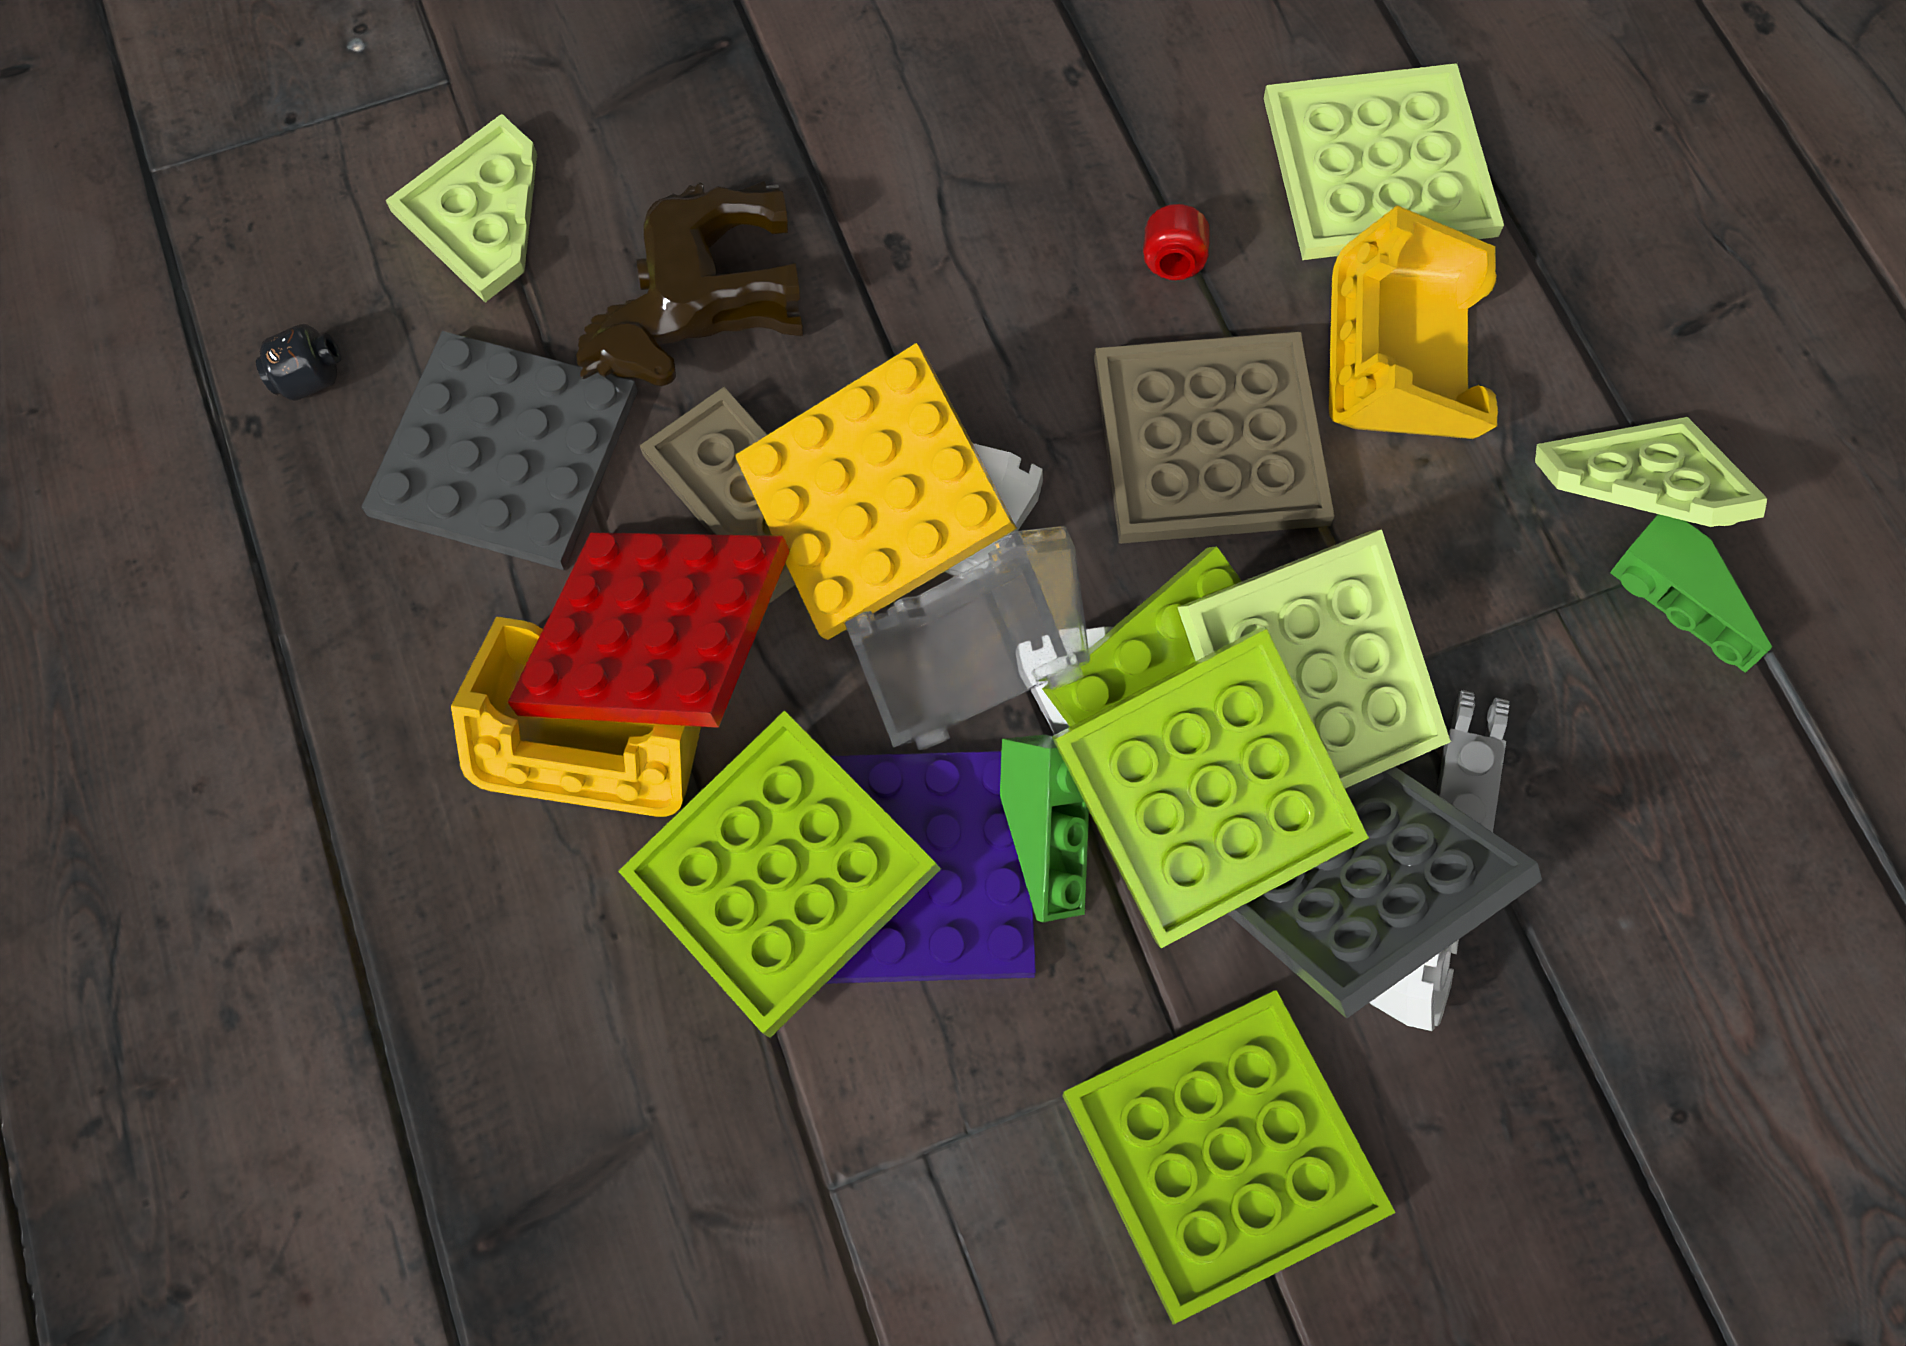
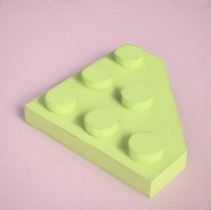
[386,114,537,302]
[1535,417,1767,527]

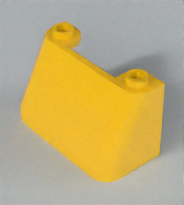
[1329,205,1498,439]
[451,617,701,817]

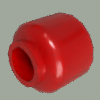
[1143,204,1210,280]

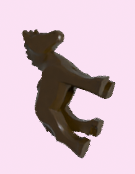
[576,181,803,386]

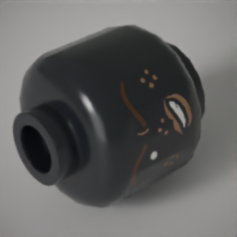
[256,324,341,401]

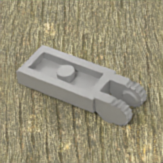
[1436,690,1510,832]

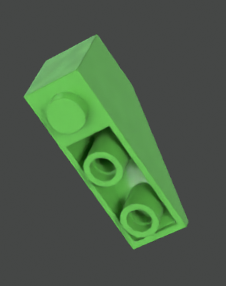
[1610,514,1772,673]
[1000,735,1089,922]

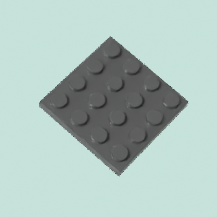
[361,331,638,571]
[1227,767,1542,1018]

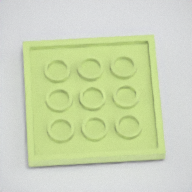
[1264,63,1504,260]
[1178,529,1451,788]

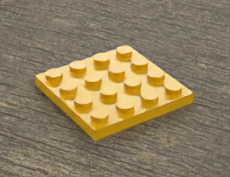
[735,343,1017,640]

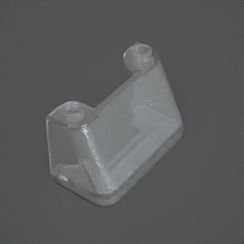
[844,526,1090,750]

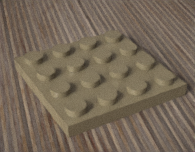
[1094,332,1335,544]

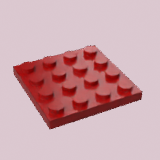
[508,533,790,728]

